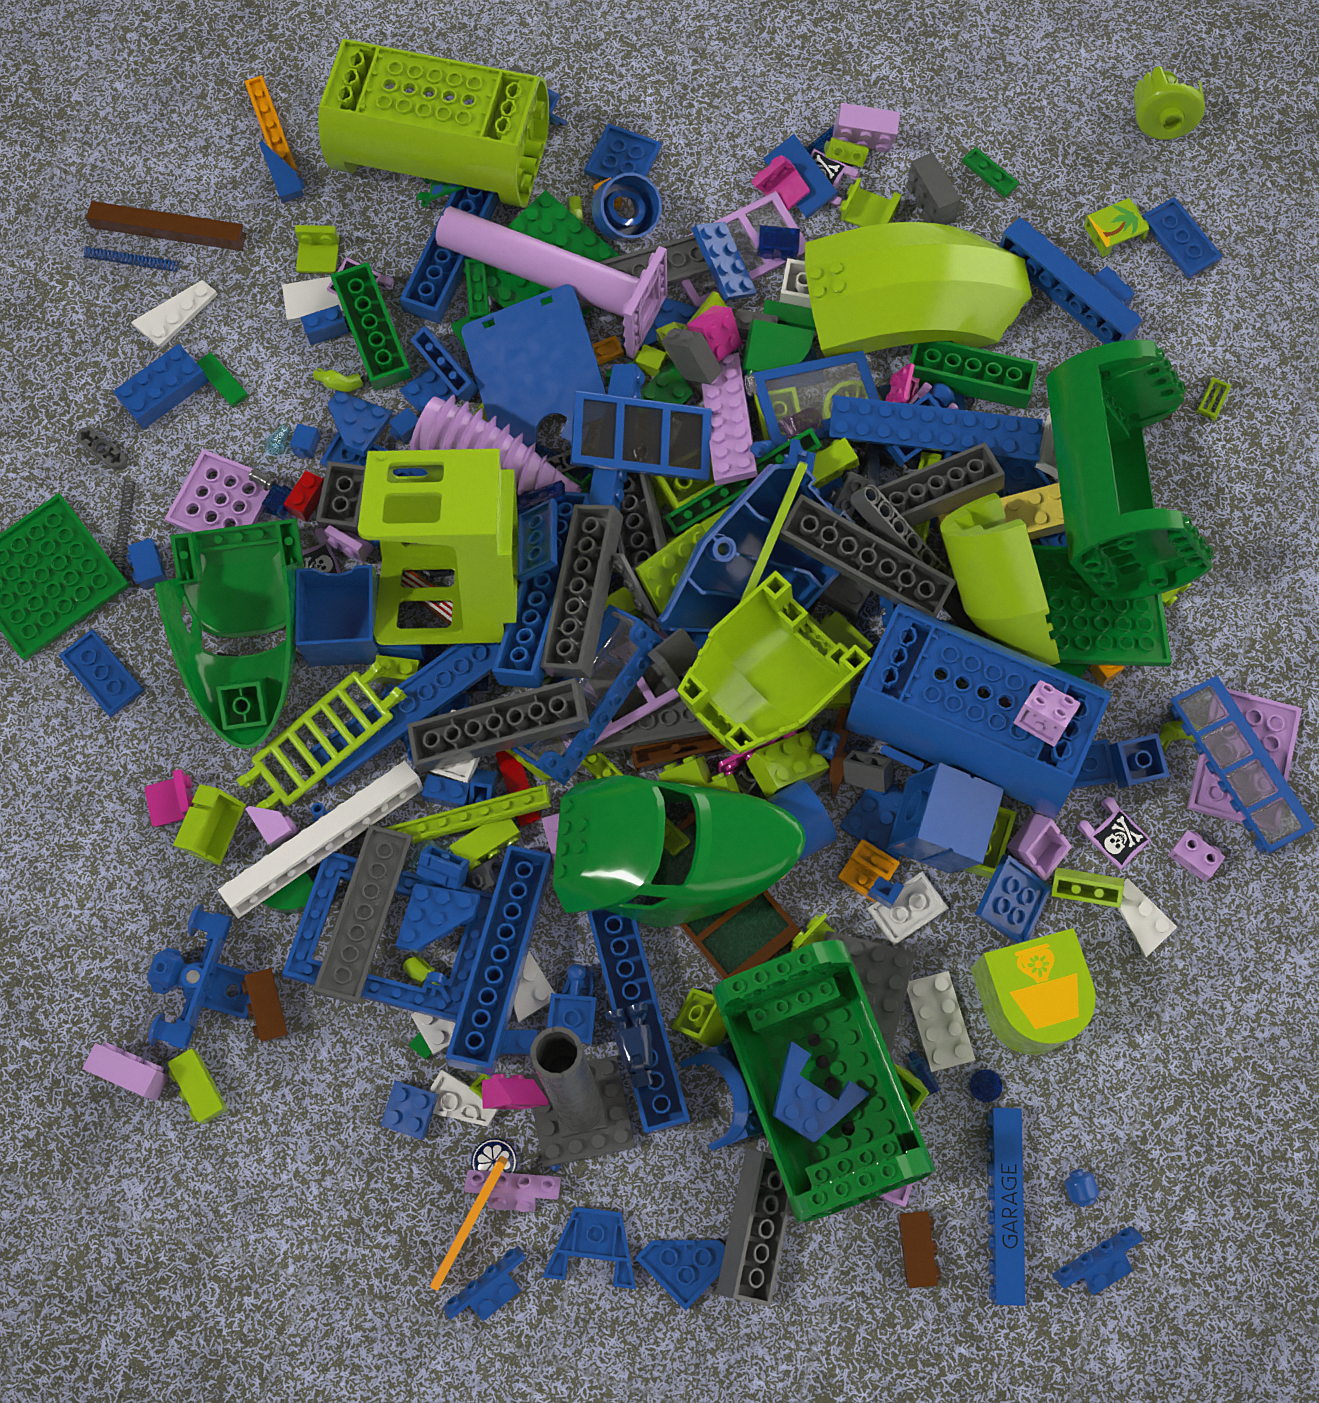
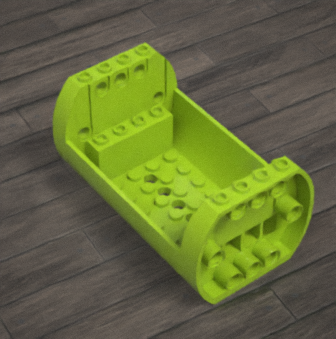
[318,38,549,208]

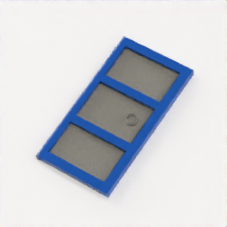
[570,390,712,482]

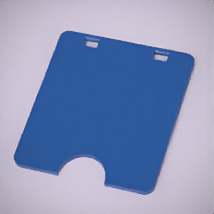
[462,284,607,447]

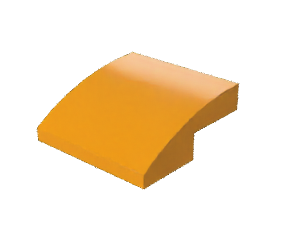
[837,839,900,903]

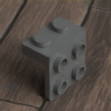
[647,628,699,693]

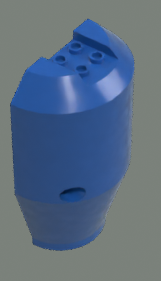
[656,464,857,650]

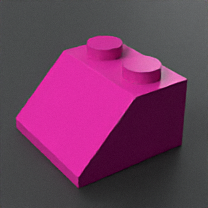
[482,1074,549,1110]

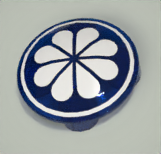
[471,1138,518,1173]

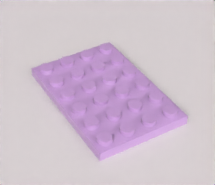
[1187,688,1302,833]

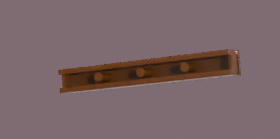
[85,201,247,251]
[631,726,805,774]

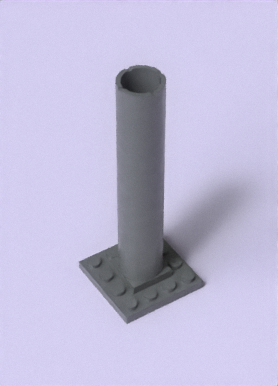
[526,1027,636,1168]

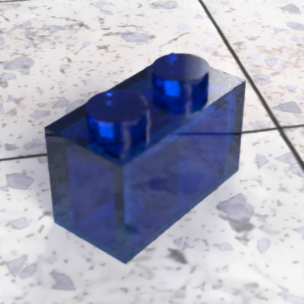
[756,225,800,261]

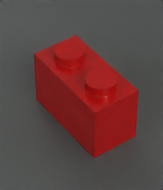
[284,470,324,522]

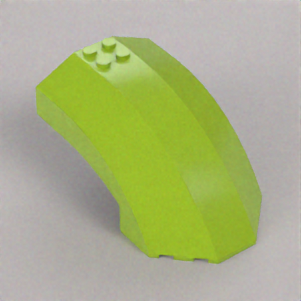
[805,222,1032,358]

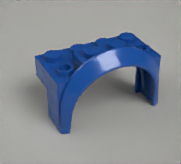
[681,1042,765,1151]

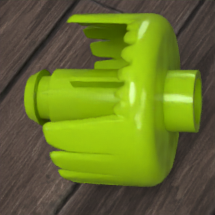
[1133,66,1205,140]

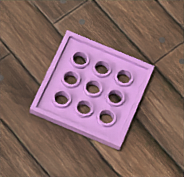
[164,449,278,532]

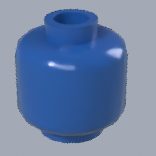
[1064,1169,1099,1207]

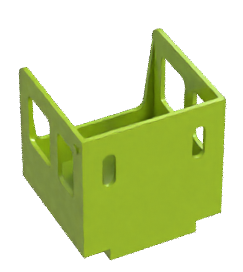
[358,448,518,645]

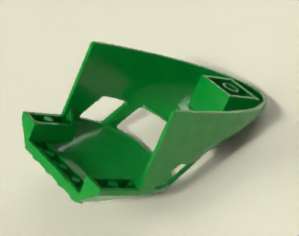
[155,518,304,749]
[553,775,806,928]

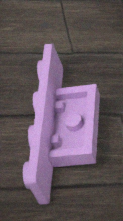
[464,1170,561,1212]

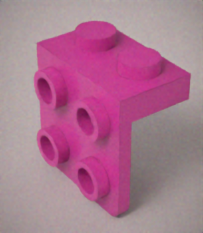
[751,155,810,214]
[886,363,920,404]
[145,769,194,827]

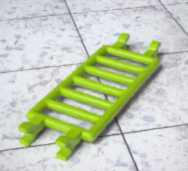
[236,661,407,810]

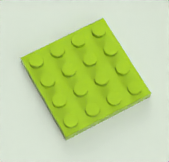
[635,524,705,617]

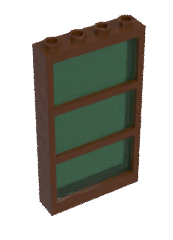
[651,810,801,980]

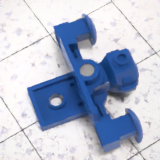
[147,904,251,1051]

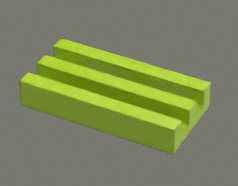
[1196,377,1232,421]

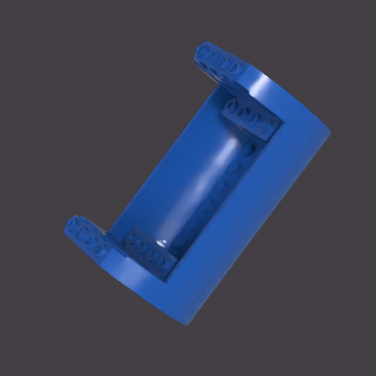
[846,603,1112,819]

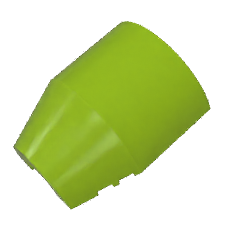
[940,493,1060,665]
[677,570,871,755]

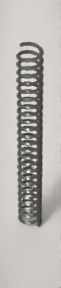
[113,477,136,573]

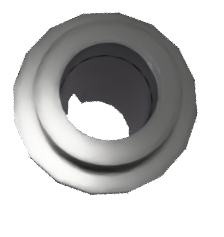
[249,468,277,491]

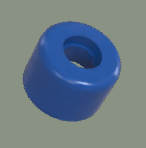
[591,173,662,242]
[766,779,837,861]

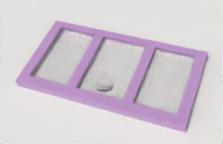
[679,191,806,308]

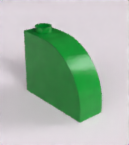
[742,319,814,376]
[261,845,314,914]

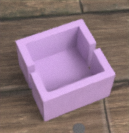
[1006,813,1072,880]

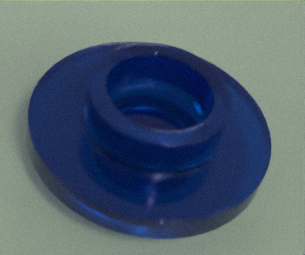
[970,1069,1003,1103]

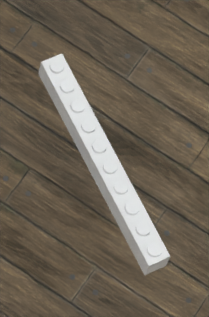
[218,761,423,919]

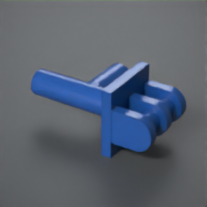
[814,728,841,760]

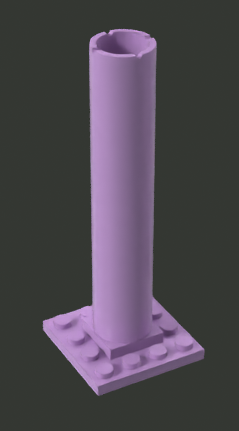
[435,206,668,359]

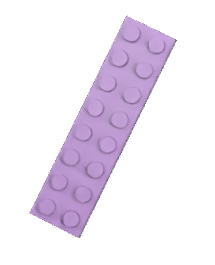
[702,352,758,486]

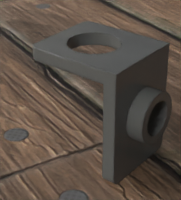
[466,856,502,891]

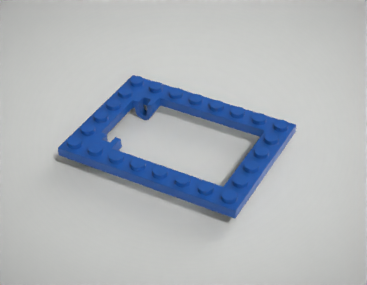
[282,852,493,1023]

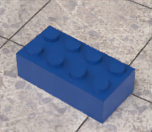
[113,344,209,430]

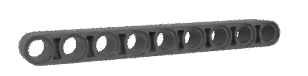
[851,485,981,634]

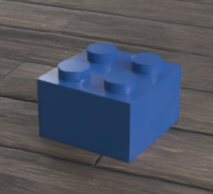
[1109,733,1170,789]

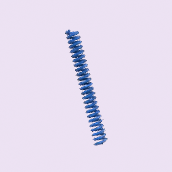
[83,246,179,272]

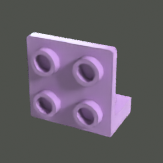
[1014,680,1080,747]

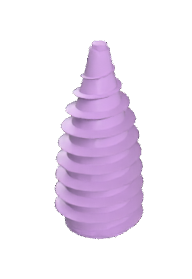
[410,395,583,498]

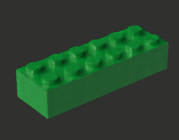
[330,262,412,391]
[909,341,1038,409]

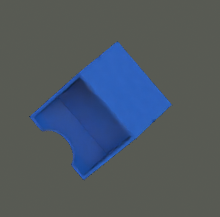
[295,565,382,667]
[886,762,1004,874]

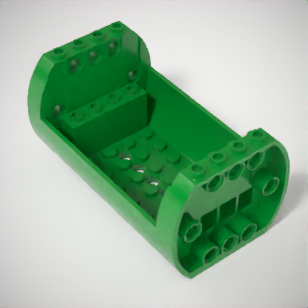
[1046,340,1214,600]
[712,940,936,1224]

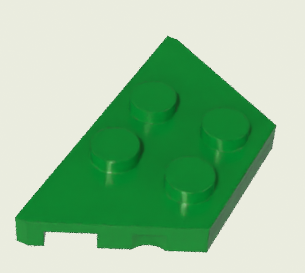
[637,360,693,420]

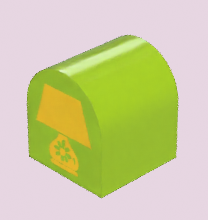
[970,928,1096,1055]

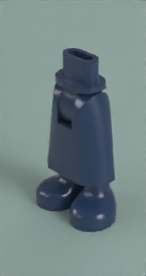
[605,1002,654,1088]

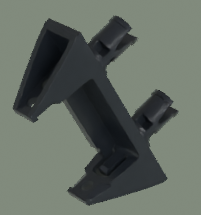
[841,442,895,487]

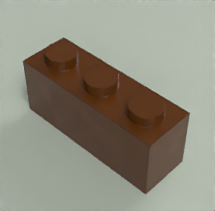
[241,968,288,1044]
[897,1211,941,1288]

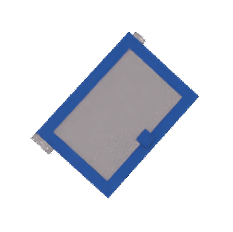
[745,350,880,449]

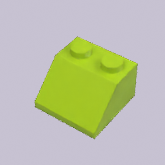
[671,988,727,1048]

